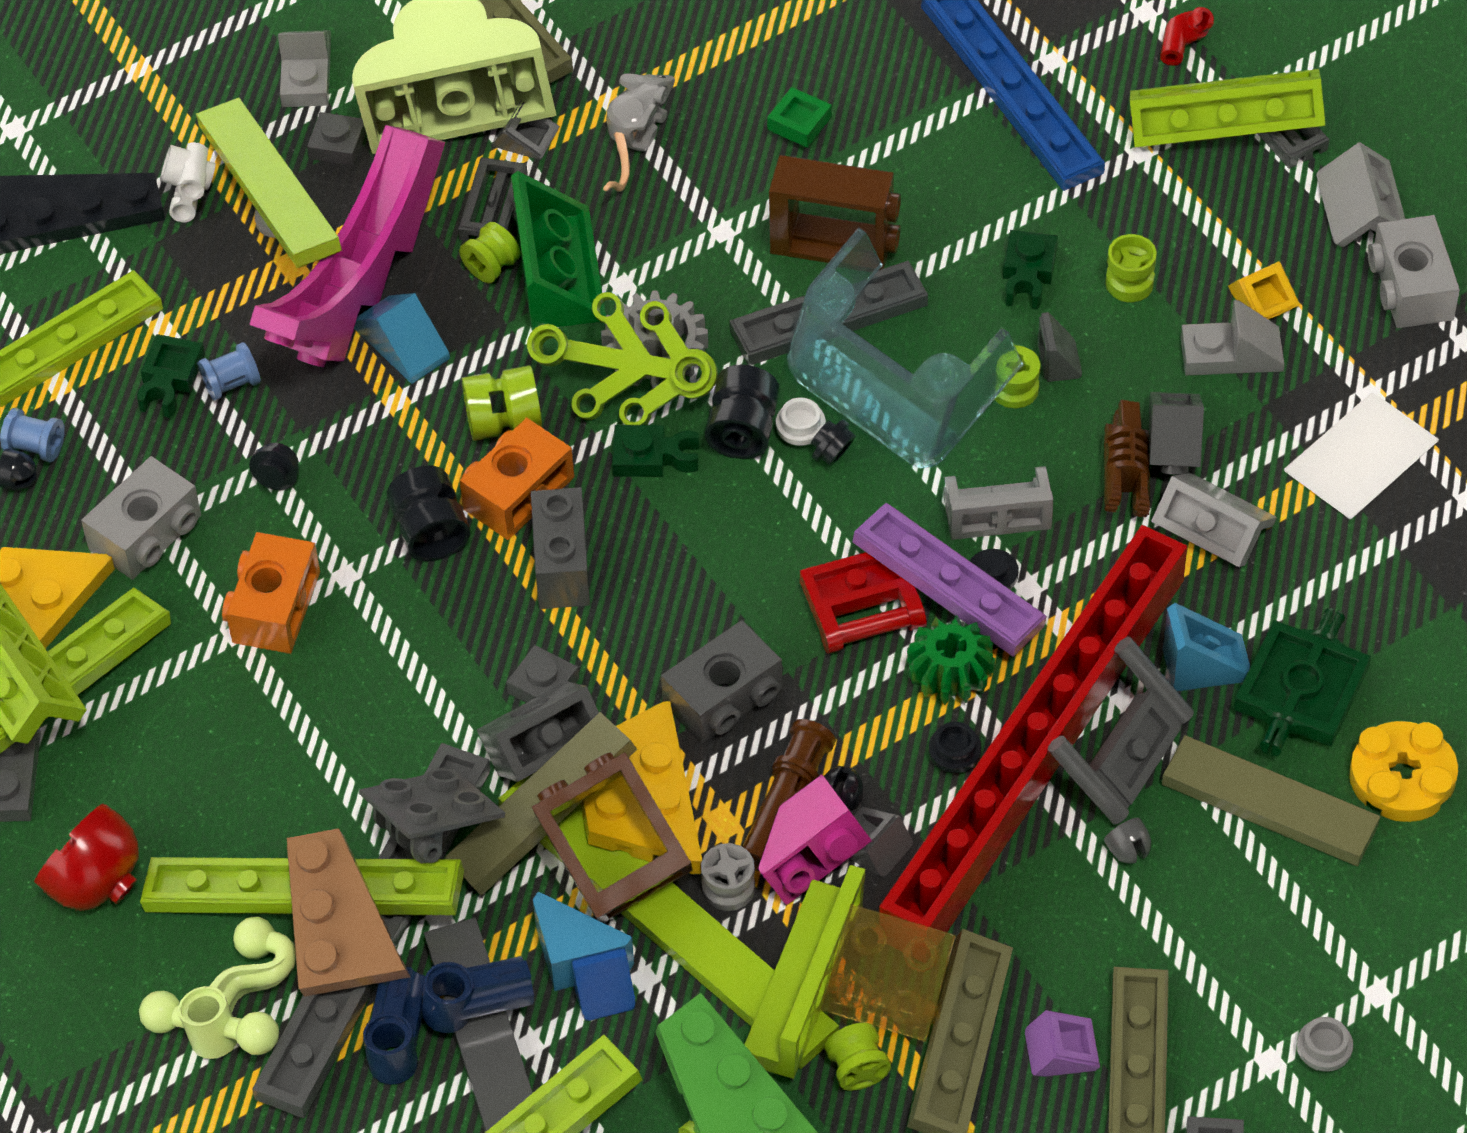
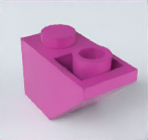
[758,774,872,905]

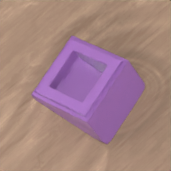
[1025,1010,1100,1077]

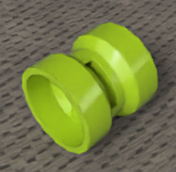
[1105,234,1157,302]

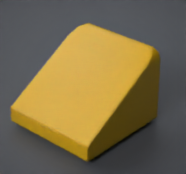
[1228,261,1300,320]

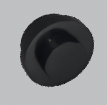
[811,419,856,466]
[249,443,299,490]
[970,549,1019,590]
[929,722,981,773]

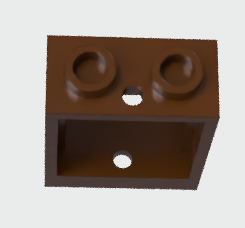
[769,155,901,271]
[532,752,693,923]

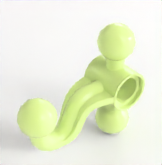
[139,917,296,1059]

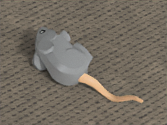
[603,73,675,192]

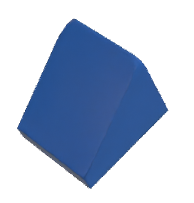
[572,948,636,1021]

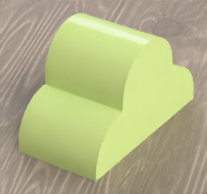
[352,0,557,154]

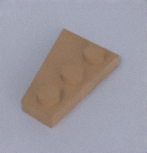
[287,828,410,996]

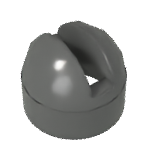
[1104,817,1152,864]

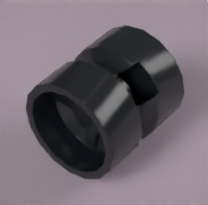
[705,364,780,459]
[386,465,471,562]

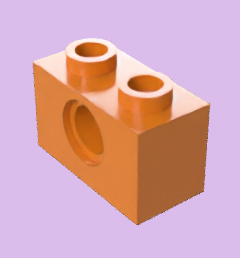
[459,417,574,540]
[222,532,320,654]

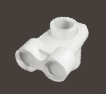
[160,142,216,222]

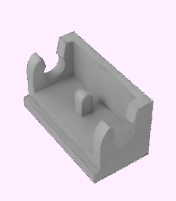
[943,466,1053,540]

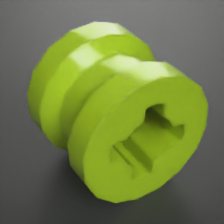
[459,222,521,283]
[990,345,1041,409]
[825,1023,891,1091]

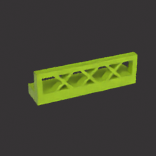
[1130,69,1325,147]
[0,583,87,744]
[744,865,866,1079]

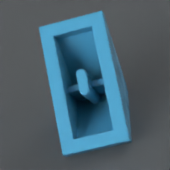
[354,293,450,384]
[1163,603,1250,691]
[533,892,634,991]

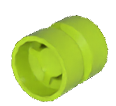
[462,365,542,441]

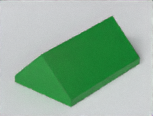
[511,170,606,330]

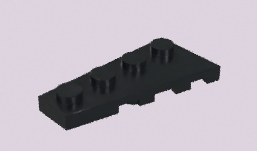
[0,173,165,254]

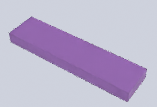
[852,503,1047,657]

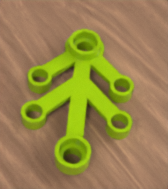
[527,292,718,425]

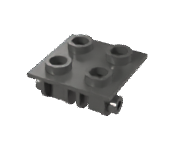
[359,768,505,863]

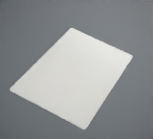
[1284,392,1439,519]

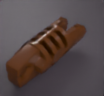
[1104,400,1150,517]

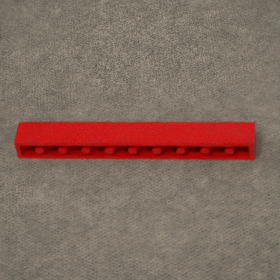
[879,525,1188,964]

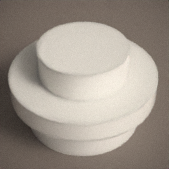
[776,398,826,445]

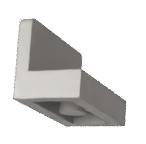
[1316,142,1405,247]
[1151,473,1277,567]

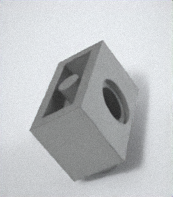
[1368,215,1460,328]
[81,456,201,580]

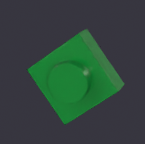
[767,87,832,148]

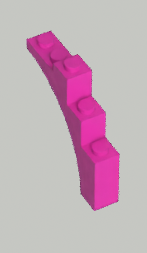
[249,125,445,367]

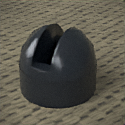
[0,449,36,491]
[824,766,863,811]

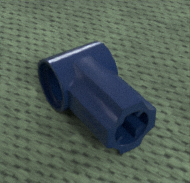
[422,956,534,1033]
[363,967,425,1085]

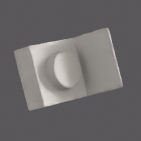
[278,30,331,107]
[1180,300,1284,376]

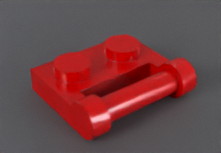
[800,552,927,654]

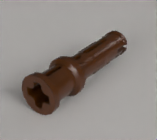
[742,719,836,871]

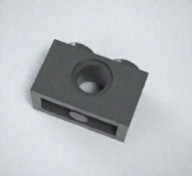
[531,487,590,609]
[661,620,782,744]
[477,681,599,782]

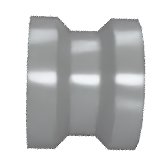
[701,843,755,911]

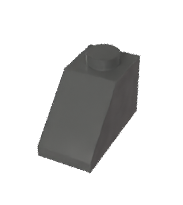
[1149,392,1204,474]

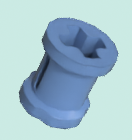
[197,342,261,401]
[0,408,65,462]

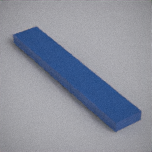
[921,0,1105,191]

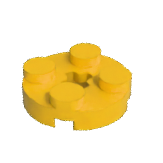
[1349,721,1458,822]

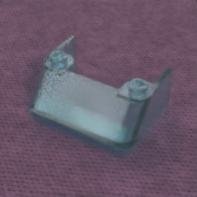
[787,228,1023,468]

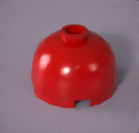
[34,804,139,911]

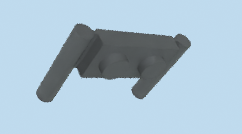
[1048,637,1194,825]

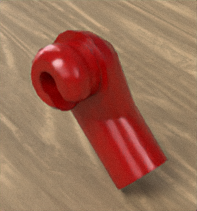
[1160,7,1214,66]

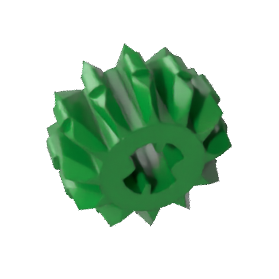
[907,615,995,705]

